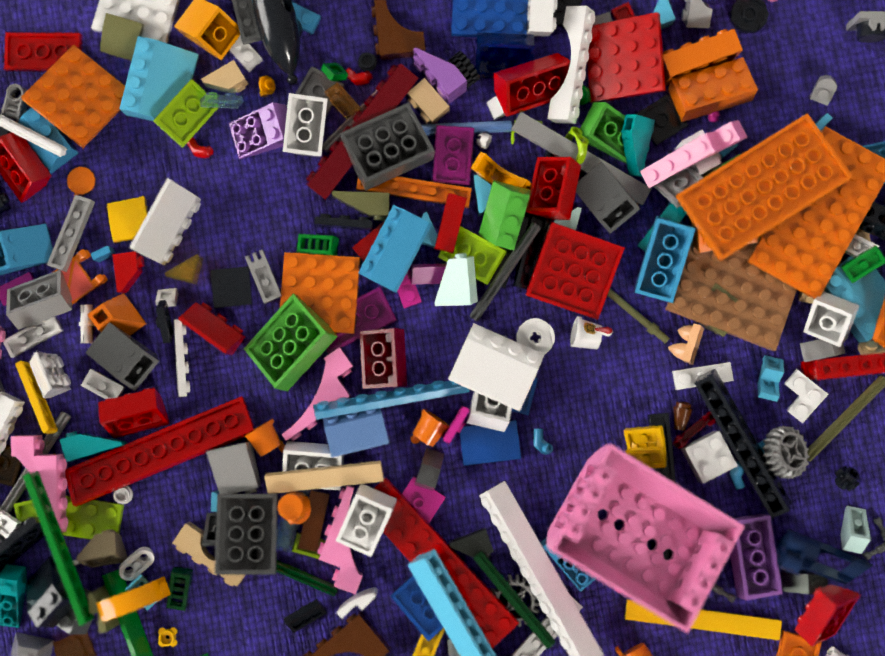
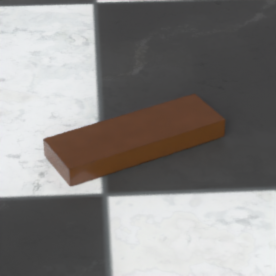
[298,490,330,552]

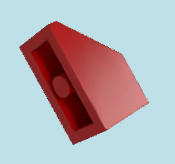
[112,251,144,294]

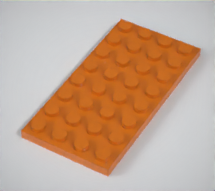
[675,113,853,261]
[748,126,885,299]

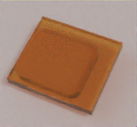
[325,82,361,118]
[53,631,97,656]

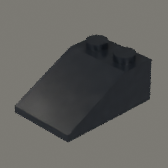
[25,556,72,628]

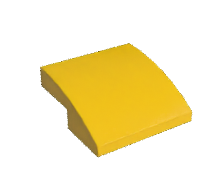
[107,196,148,243]
[624,425,667,468]

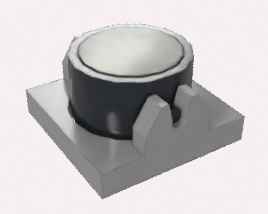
[846,11,885,43]

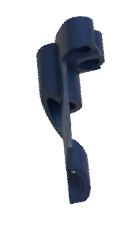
[776,529,873,585]

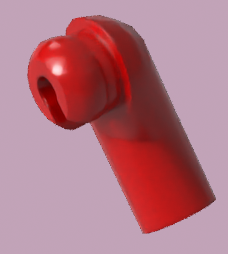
[345,67,373,86]
[187,138,214,159]

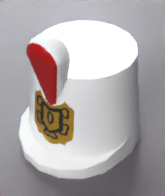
[570,316,613,349]

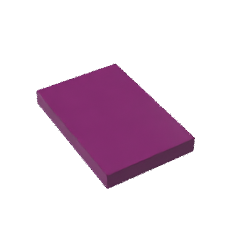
[432,125,474,185]

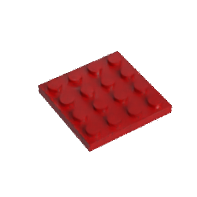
[587,12,666,103]
[525,222,625,320]

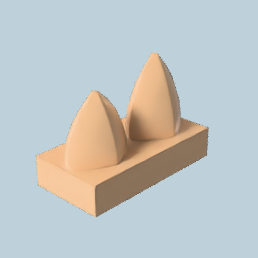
[668,323,704,365]

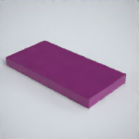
[326,287,397,354]

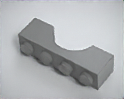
[681,0,713,28]

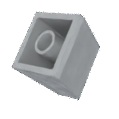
[207,442,261,494]
[10,632,54,656]

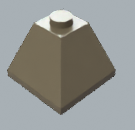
[77,529,128,568]

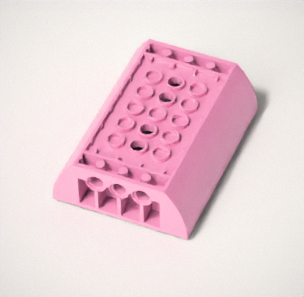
[547,444,745,633]

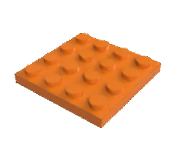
[21,45,125,148]
[280,252,361,334]

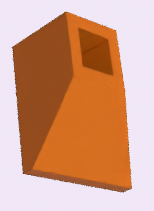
[87,293,147,336]

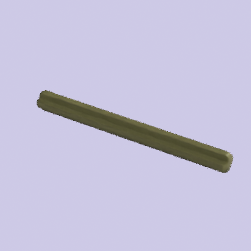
[807,376,885,462]

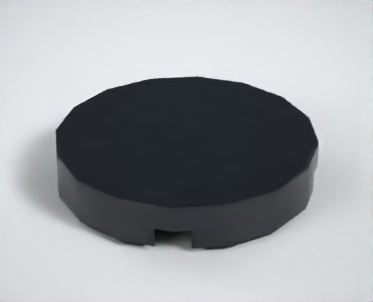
[730,0,769,34]

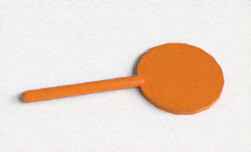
[67,167,95,199]

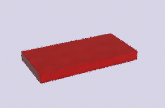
[4,32,82,71]

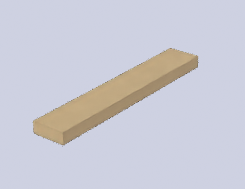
[264,461,384,494]

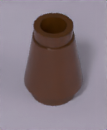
[673,401,693,431]

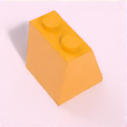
[174,0,240,60]

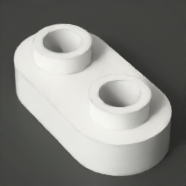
[119,547,154,581]

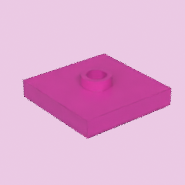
[442,406,470,444]
[402,476,446,523]

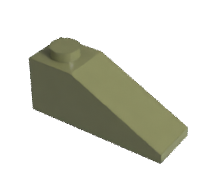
[332,191,390,221]

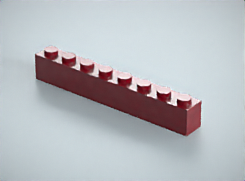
[305,63,418,200]

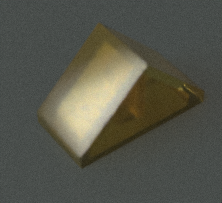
[164,254,203,285]

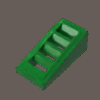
[297,234,339,256]

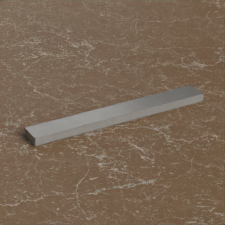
[511,112,651,206]

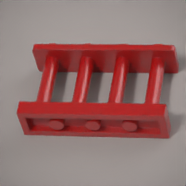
[800,353,885,380]

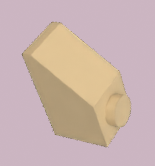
[201,60,248,94]

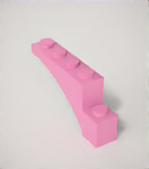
[640,120,747,188]
[282,347,354,441]
[11,435,68,533]
[317,485,363,595]

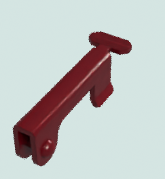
[672,411,716,449]

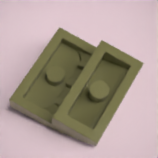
[100,13,144,61]
[88,585,120,633]

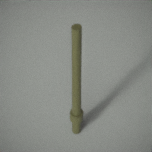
[607,288,670,344]

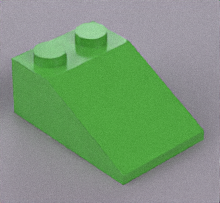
[580,102,627,164]

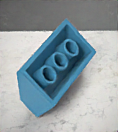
[358,205,432,293]
[634,216,696,303]

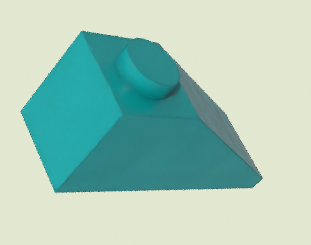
[60,431,127,462]

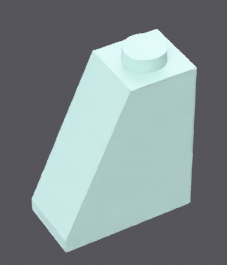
[435,253,478,306]

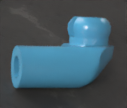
[533,429,553,455]
[730,461,745,490]

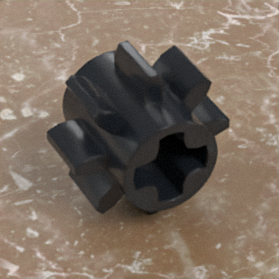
[835,466,860,491]

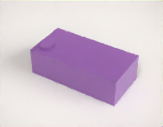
[730,514,783,600]

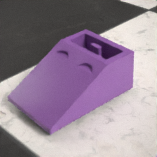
[413,48,467,104]
[229,103,287,159]

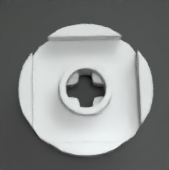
[516,318,555,354]

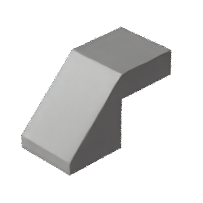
[800,339,845,362]

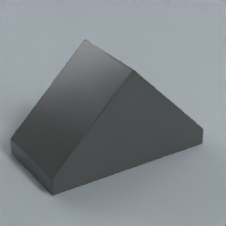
[202,512,217,546]

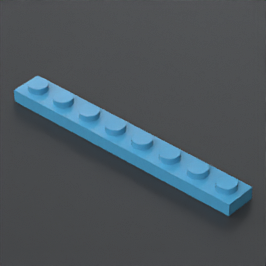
[313,381,469,419]

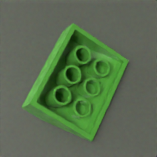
[244,293,338,392]

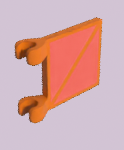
[53,249,108,305]

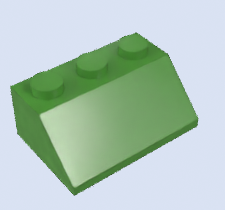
[478,180,531,251]

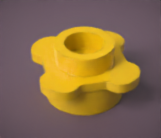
[158,627,178,647]

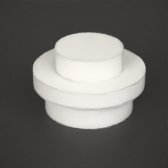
[113,486,133,504]

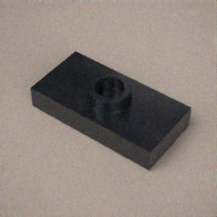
[156,300,174,343]
[283,599,327,633]

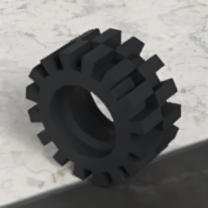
[447,51,480,88]

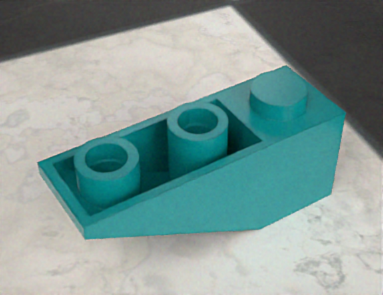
[621,114,655,177]
[0,564,27,628]

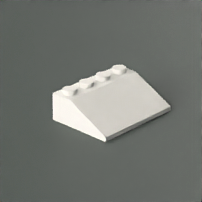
[129,178,201,266]
[448,323,545,412]

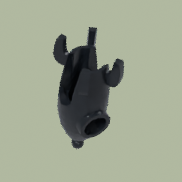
[252,0,303,85]

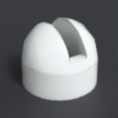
[476,133,492,149]

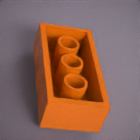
[663,29,743,86]
[668,57,758,122]

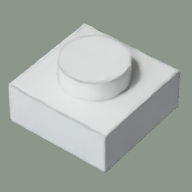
[155,288,178,307]

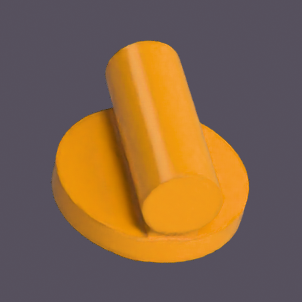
[259,76,275,97]

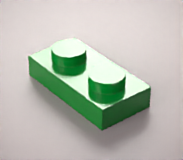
[840,245,885,283]

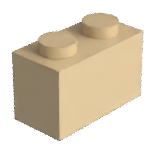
[407,78,450,124]

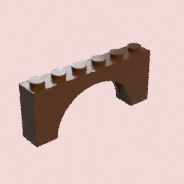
[371,0,426,61]
[303,611,390,656]

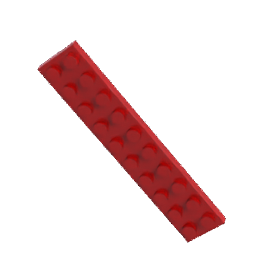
[65,396,255,507]
[374,477,519,648]

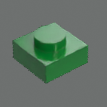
[321,63,348,81]

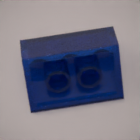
[476,32,535,78]

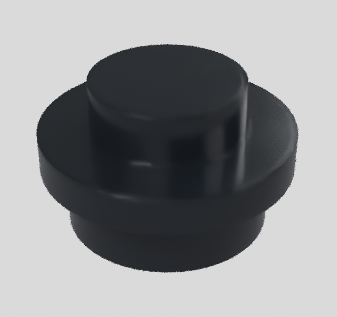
[358,52,377,72]

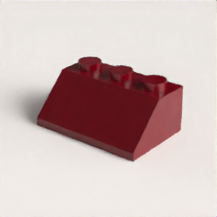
[360,328,407,389]

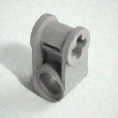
[1,84,28,122]

